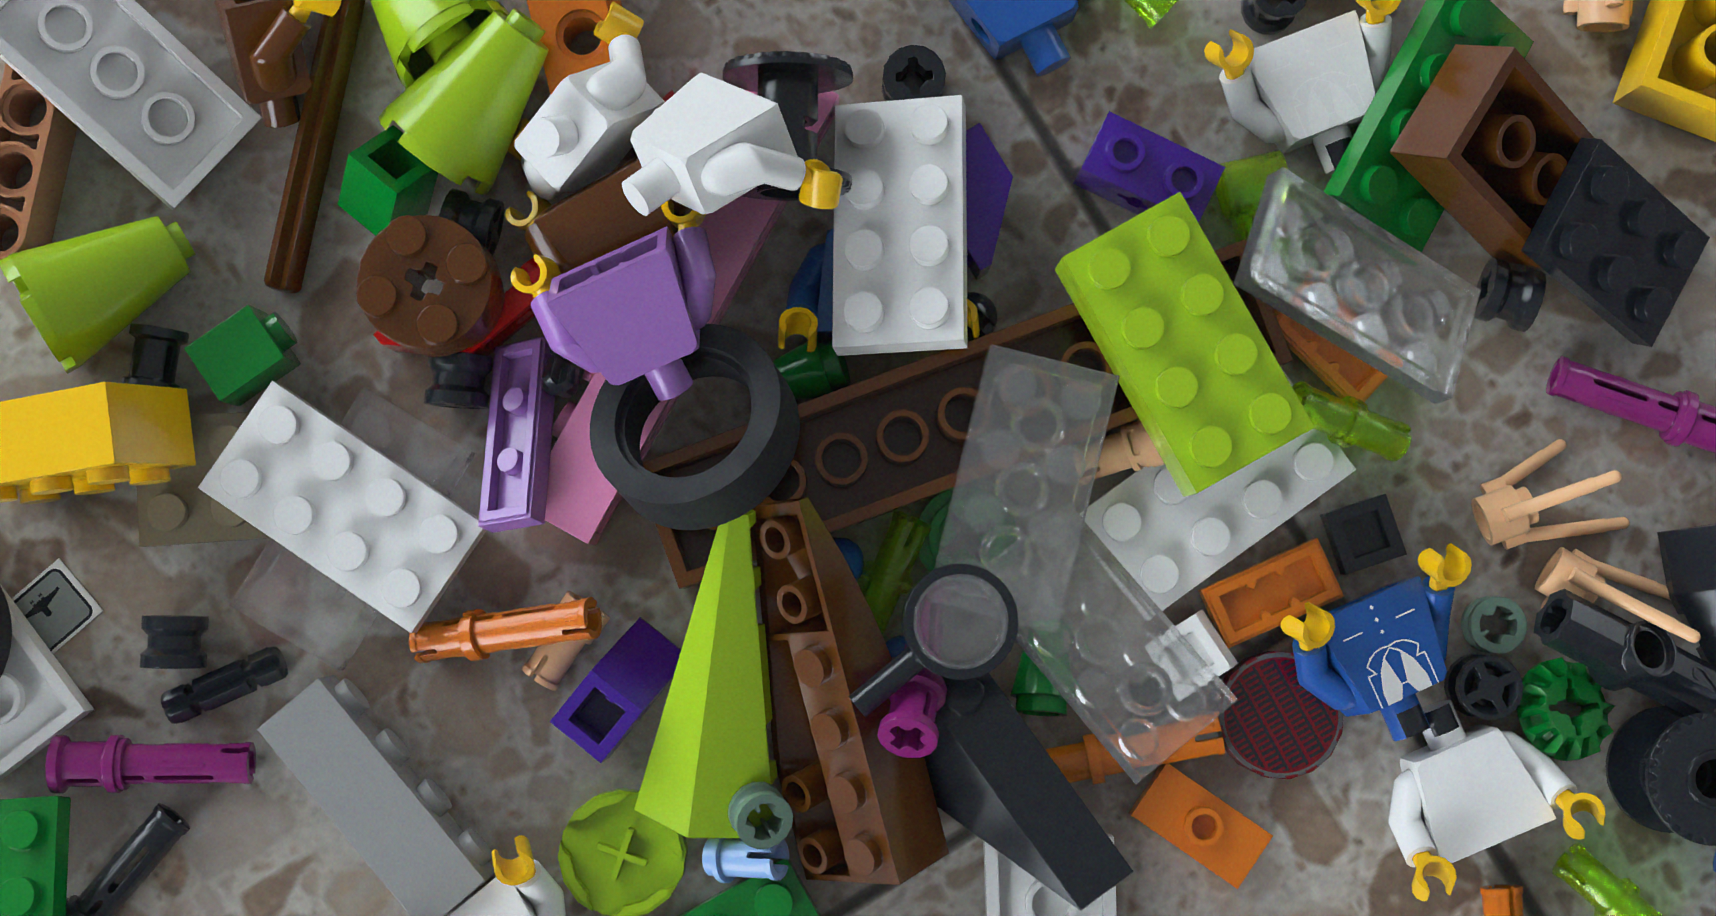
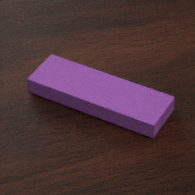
[478,336,555,533]

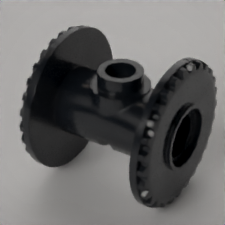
[722,51,853,201]
[1605,706,1716,846]

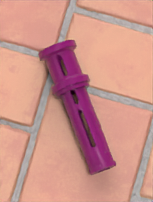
[1546,356,1716,459]
[877,579,957,758]
[45,735,256,794]

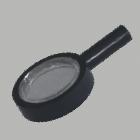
[848,564,1018,717]

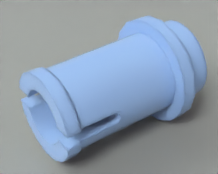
[702,838,789,883]

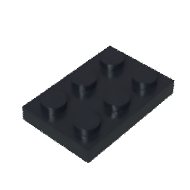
[1521,137,1710,347]

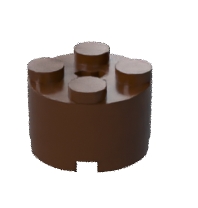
[356,215,505,357]

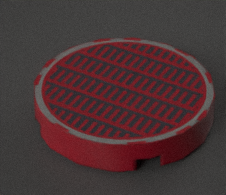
[1214,651,1344,779]

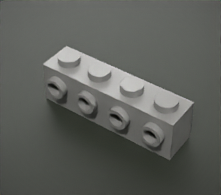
[257,675,495,916]

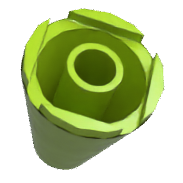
[370,0,509,89]
[379,8,549,195]
[0,216,196,374]

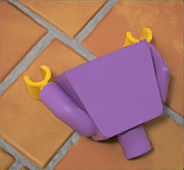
[510,199,716,401]

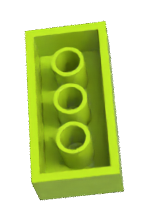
[1055,192,1315,497]

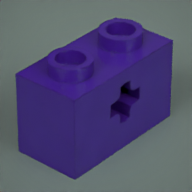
[1073,111,1225,223]

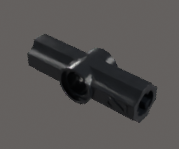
[1533,589,1716,716]

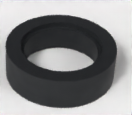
[590,324,800,530]

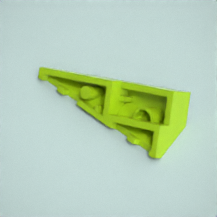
[634,510,777,838]

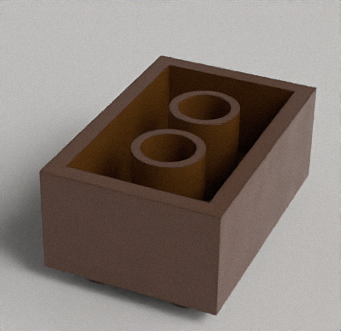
[1390,44,1594,268]

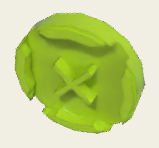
[558,788,688,916]

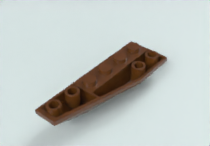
[752,497,949,885]

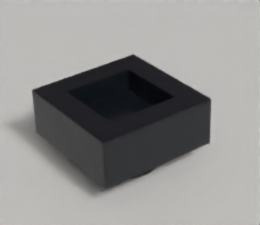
[1320,494,1407,575]

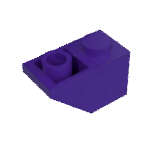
[966,123,1013,280]
[550,617,681,763]

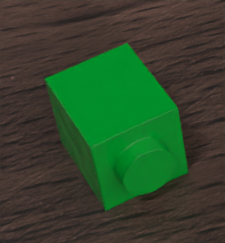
[337,125,438,236]
[184,305,301,407]

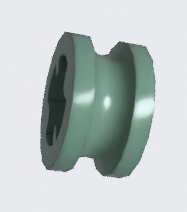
[1461,596,1527,654]
[728,782,793,849]

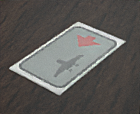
[12,558,104,654]

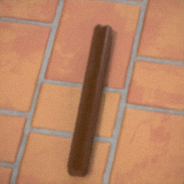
[264,0,365,293]

